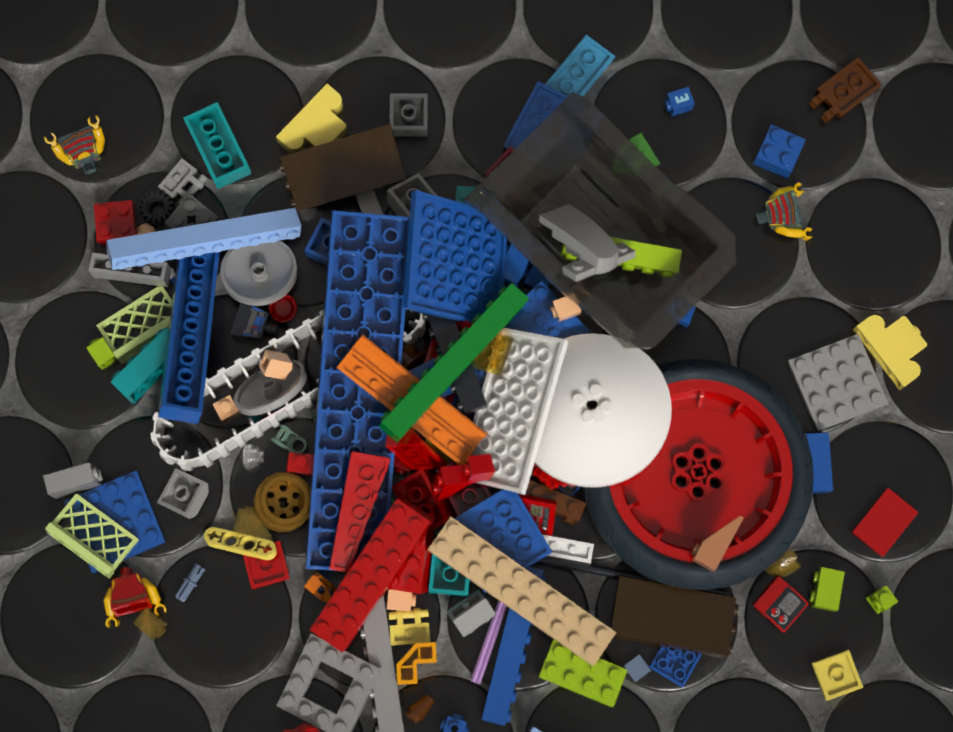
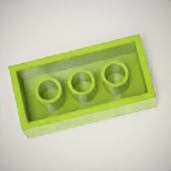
[538,640,627,707]

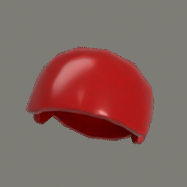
[269,294,298,323]

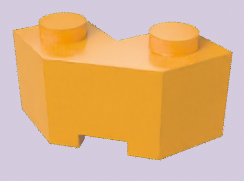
[397,642,437,685]

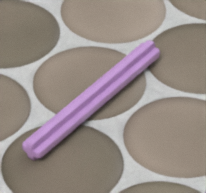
[471,600,507,684]

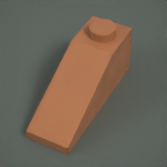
[691,516,743,572]

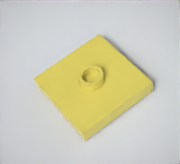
[811,650,863,701]

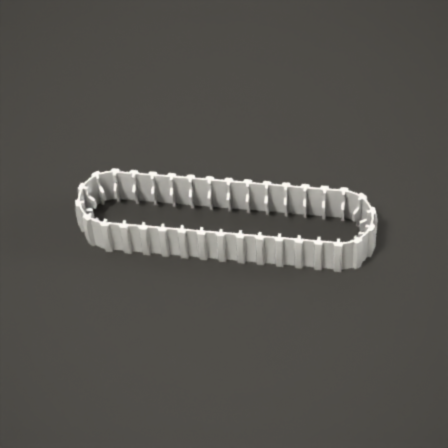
[150,310,426,471]

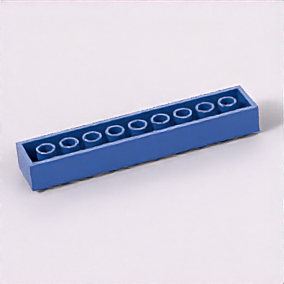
[158,252,219,424]

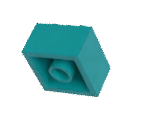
[429,554,469,597]

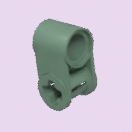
[271,424,309,454]

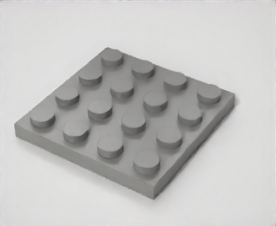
[787,334,889,432]

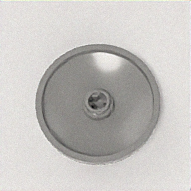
[220,240,297,306]
[234,360,307,416]

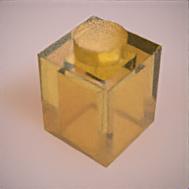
[133,608,167,639]

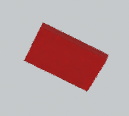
[851,488,919,557]

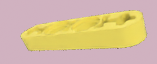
[204,527,277,560]

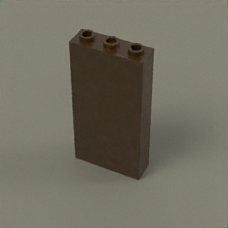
[279,124,407,212]
[610,576,738,659]

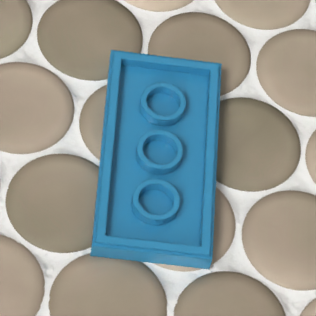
[545,34,615,102]

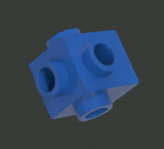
[440,713,470,732]

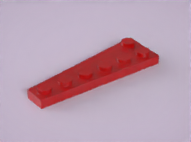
[329,451,391,572]

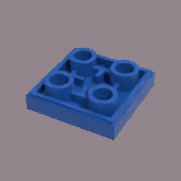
[649,647,701,688]

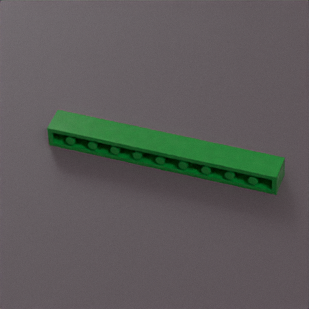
[379,283,529,443]

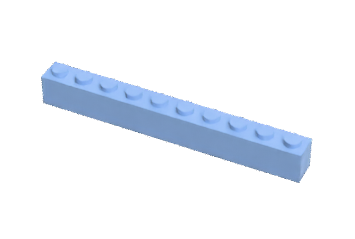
[107,208,302,270]

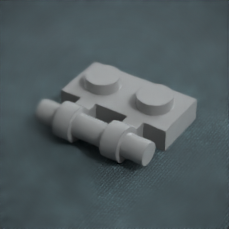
[158,159,207,205]

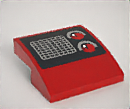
[752,576,809,633]

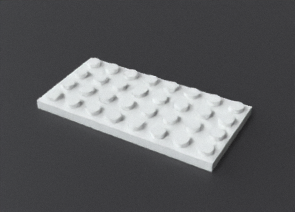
[470,328,569,495]

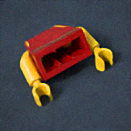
[104,567,167,628]

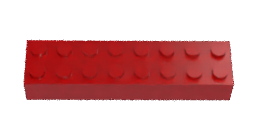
[310,496,434,653]

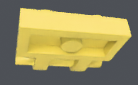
[389,608,430,646]

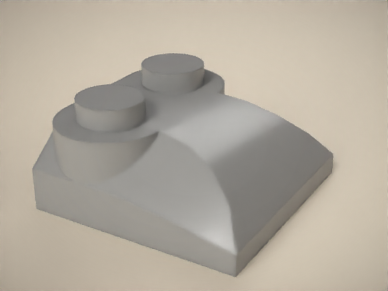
[157,468,209,519]

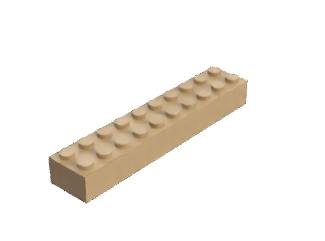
[428,517,616,666]

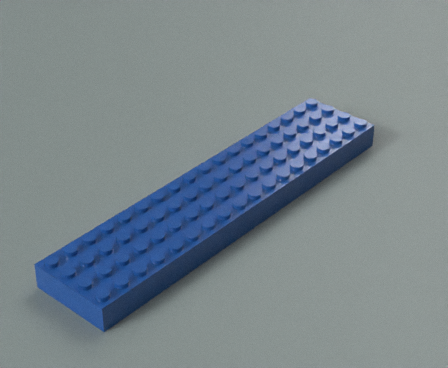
[305,211,410,571]

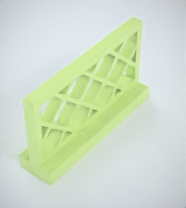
[96,286,172,364]
[45,493,139,579]

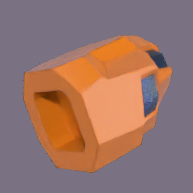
[304,572,336,602]

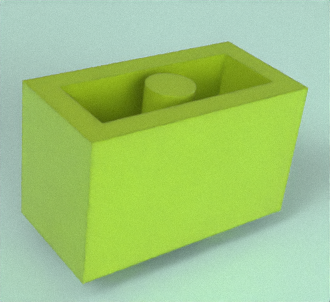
[809,567,845,612]

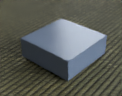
[623,655,651,682]

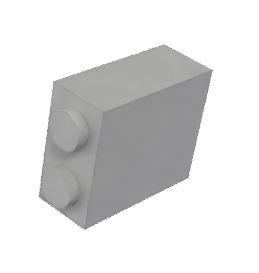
[43,462,103,499]

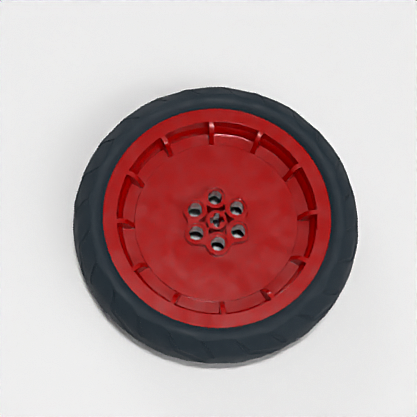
[583,359,814,590]

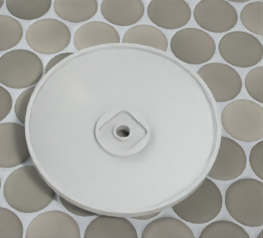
[534,334,672,487]

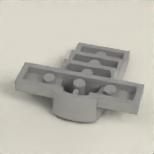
[539,204,635,282]

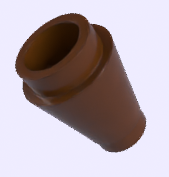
[405,694,434,724]

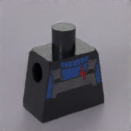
[230,303,279,342]

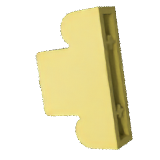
[276,84,347,154]
[853,315,927,390]

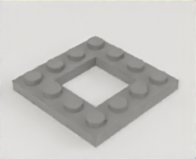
[277,633,382,732]

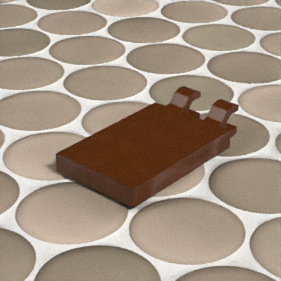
[809,57,882,123]

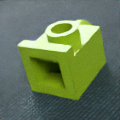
[866,585,898,614]

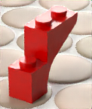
[431,454,495,501]

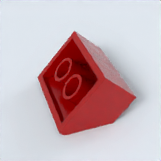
[385,428,447,470]
[392,469,457,531]

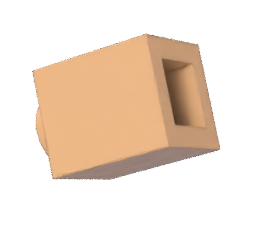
[550,293,581,322]
[259,350,293,380]
[213,395,241,425]
[387,590,416,611]

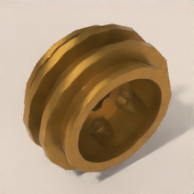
[253,472,310,532]

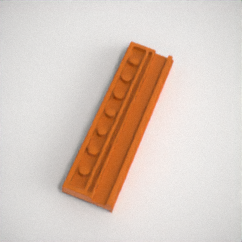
[336,334,487,465]

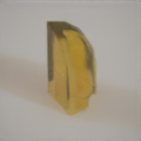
[765,550,801,577]

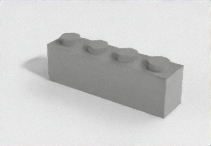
[88,253,172,287]

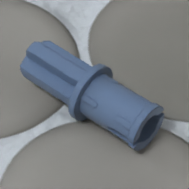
[175,563,205,602]

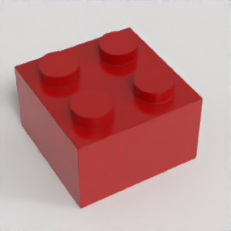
[94,200,137,247]

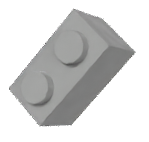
[446,589,496,637]

